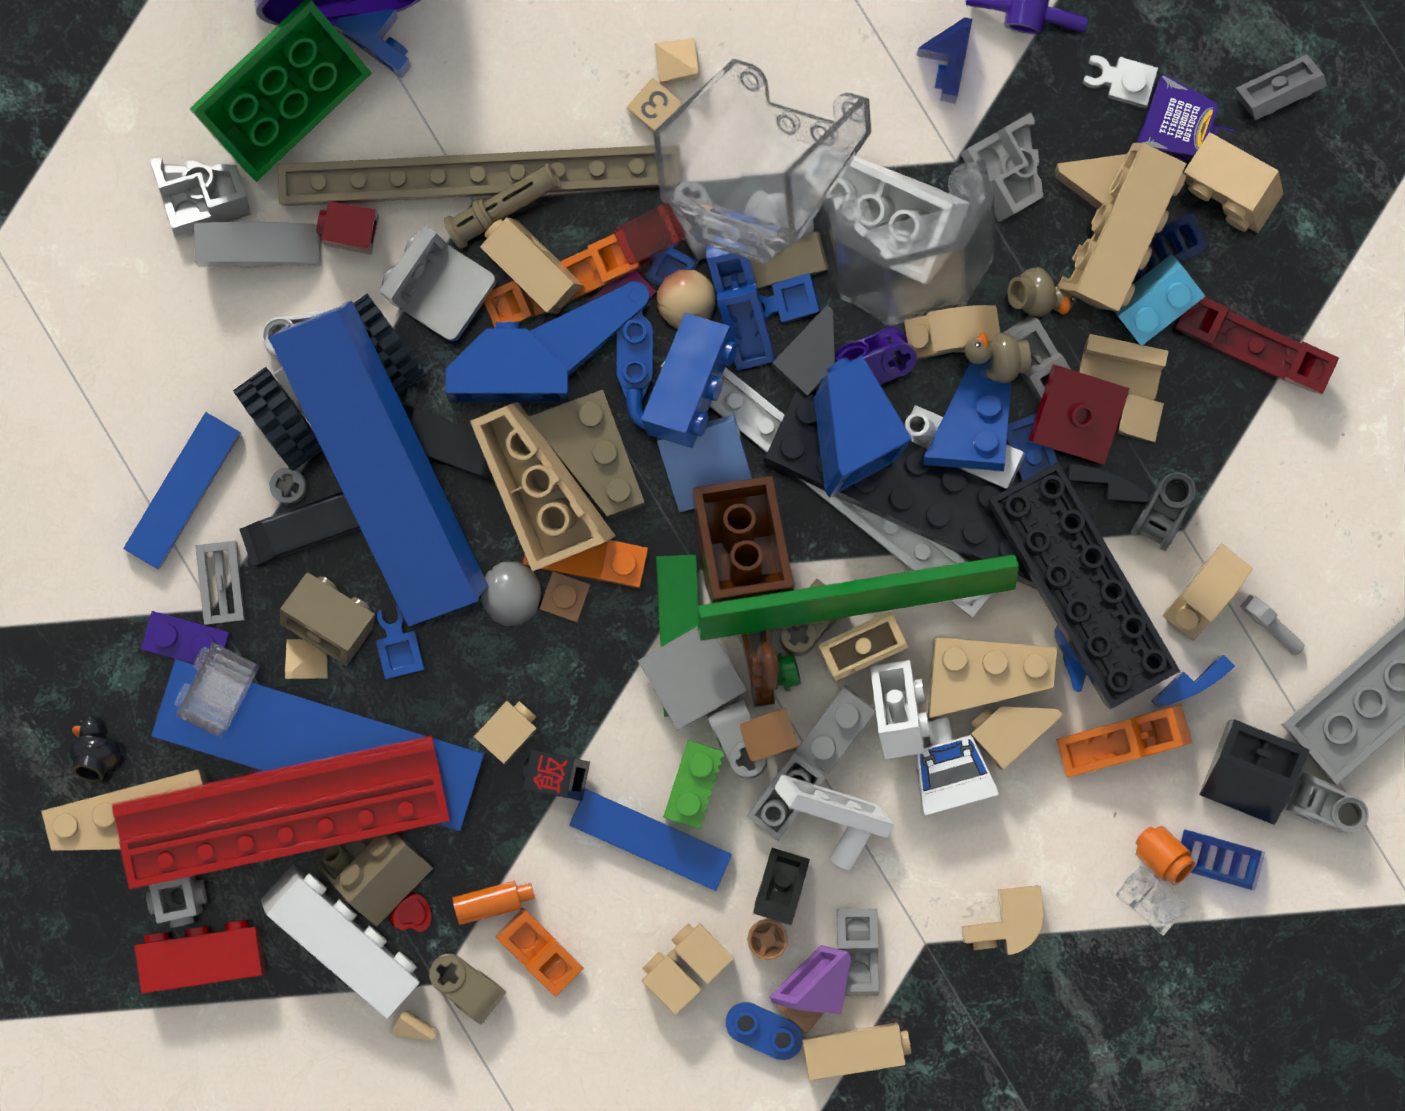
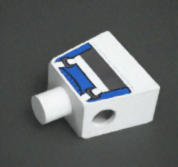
[915,717,999,816]

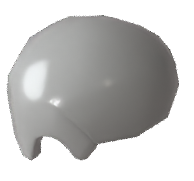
[481,561,541,626]

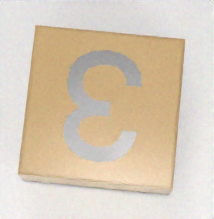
[627,78,683,135]

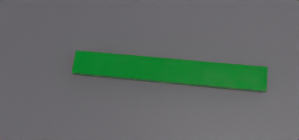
[697,555,1019,641]

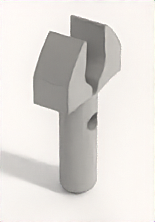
[1240,594,1305,655]

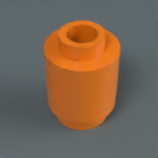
[1135,826,1196,885]

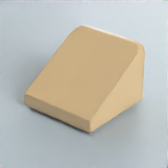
[1116,393,1164,443]

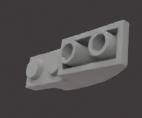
[746,685,876,841]

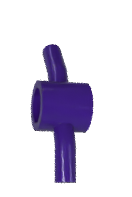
[966,0,1088,35]

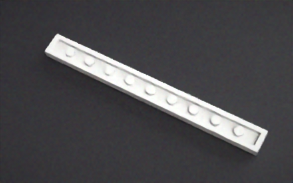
[661,361,991,618]

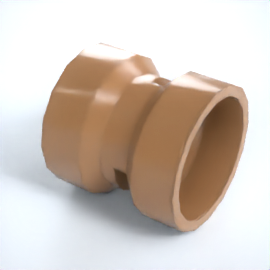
[747,919,788,960]

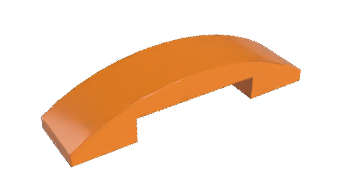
[484,230,640,327]

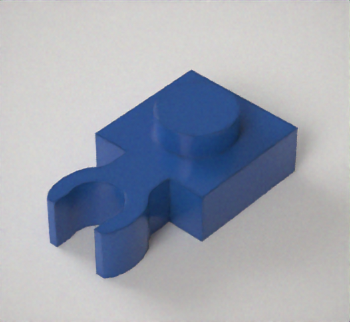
[760,273,822,324]
[376,606,425,680]

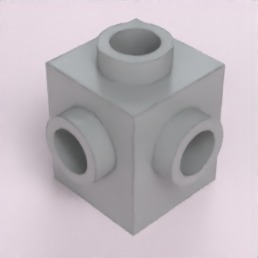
[146,875,207,928]

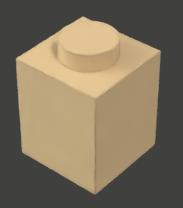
[474,701,538,764]

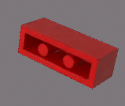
[134,920,267,994]

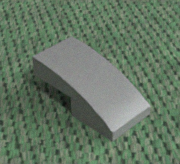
[837,909,879,996]

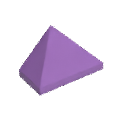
[770,945,851,1014]

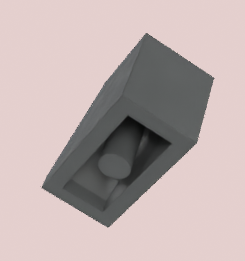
[772,305,835,396]

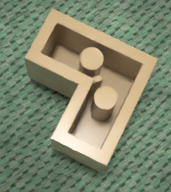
[1184,132,1284,233]

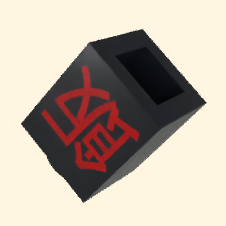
[522,749,590,801]

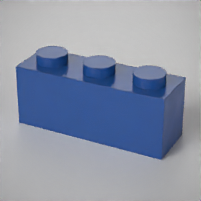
[641,313,738,448]

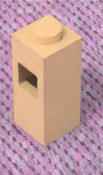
[480,217,584,314]
[802,1023,911,1081]

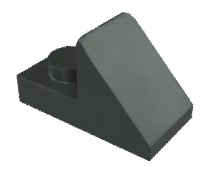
[752,848,810,925]

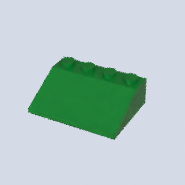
[189,0,372,182]

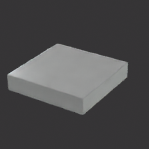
[637,627,747,731]

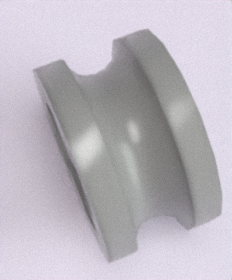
[269,468,307,505]

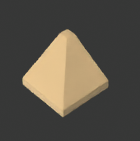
[655,38,699,83]
[285,639,328,680]
[391,1011,439,1040]

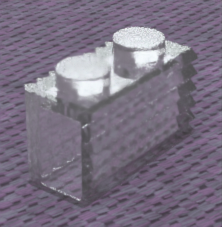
[174,643,260,738]

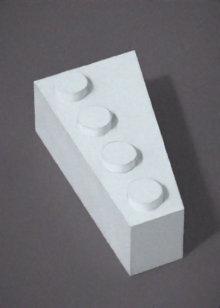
[261,864,420,1019]

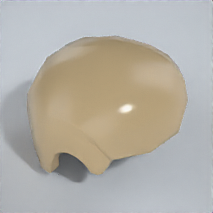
[656,270,717,329]

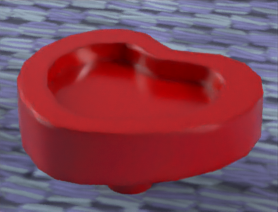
[390,893,432,932]

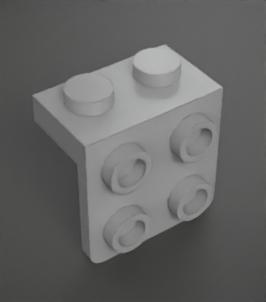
[379,225,497,342]

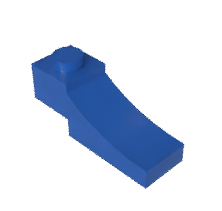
[706,236,775,371]

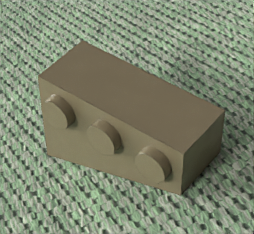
[529,389,645,520]

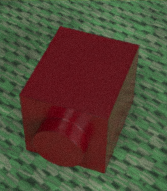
[316,201,379,254]

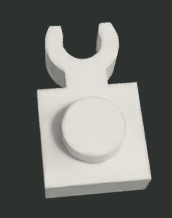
[1083,56,1158,108]

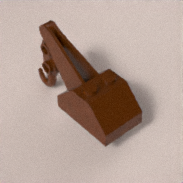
[692,476,794,707]

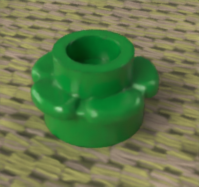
[777,653,801,691]

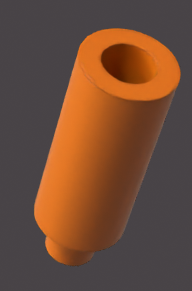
[452,880,535,925]

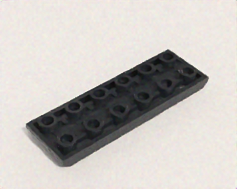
[988,463,1180,710]

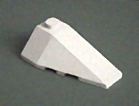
[801,142,970,279]

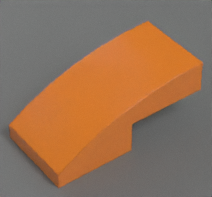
[496,908,584,997]

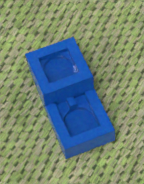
[1151,655,1235,707]

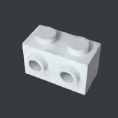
[870,660,930,759]

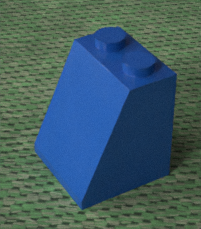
[814,356,912,498]

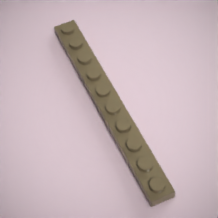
[277,144,678,206]

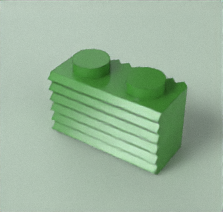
[663,740,725,828]

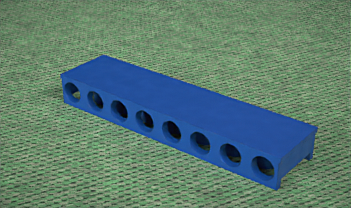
[268,300,488,627]
[151,659,484,831]

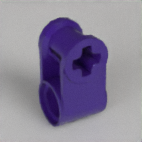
[835,327,917,385]

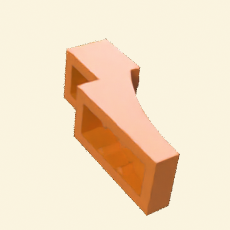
[523,540,648,589]
[1056,704,1193,778]

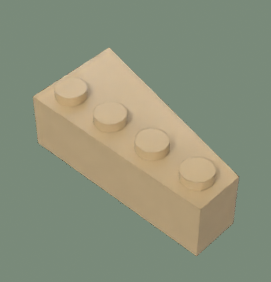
[470,402,615,571]
[41,769,208,850]

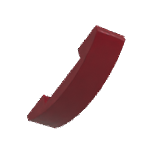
[1176,297,1339,395]

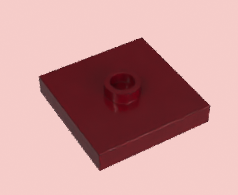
[1028,364,1130,465]

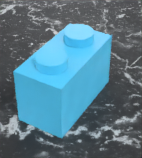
[1114,254,1205,346]

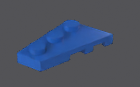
[923,360,1011,471]

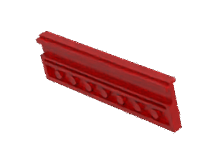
[112,735,450,889]

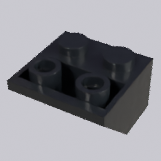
[1199,719,1310,825]

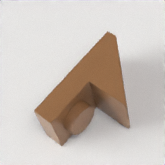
[740,708,798,761]

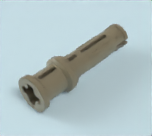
[444,163,561,249]

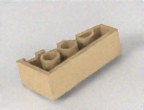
[1058,143,1187,312]

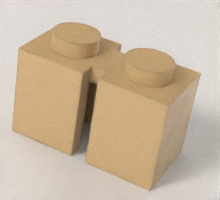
[642,923,734,1016]

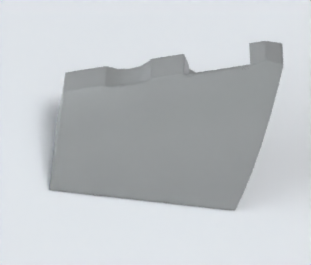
[960,113,1043,222]
[150,158,251,237]

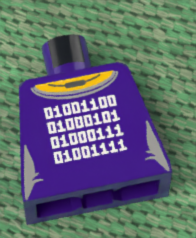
[1137,74,1235,162]

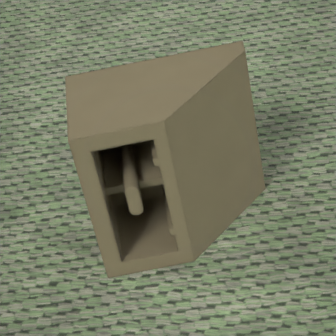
[314,832,433,926]

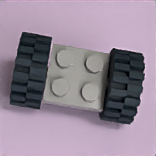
[233,294,426,471]

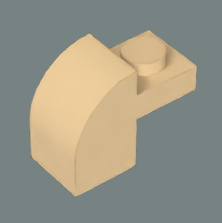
[904,305,1000,360]
[1162,543,1253,641]
[961,885,1044,955]

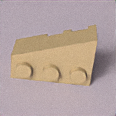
[927,637,1057,719]

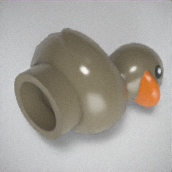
[1007,267,1076,317]
[965,332,1031,384]

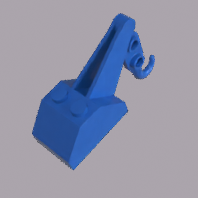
[445,281,653,429]

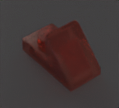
[614,202,686,268]

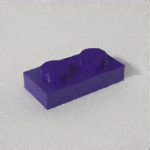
[141,611,231,671]

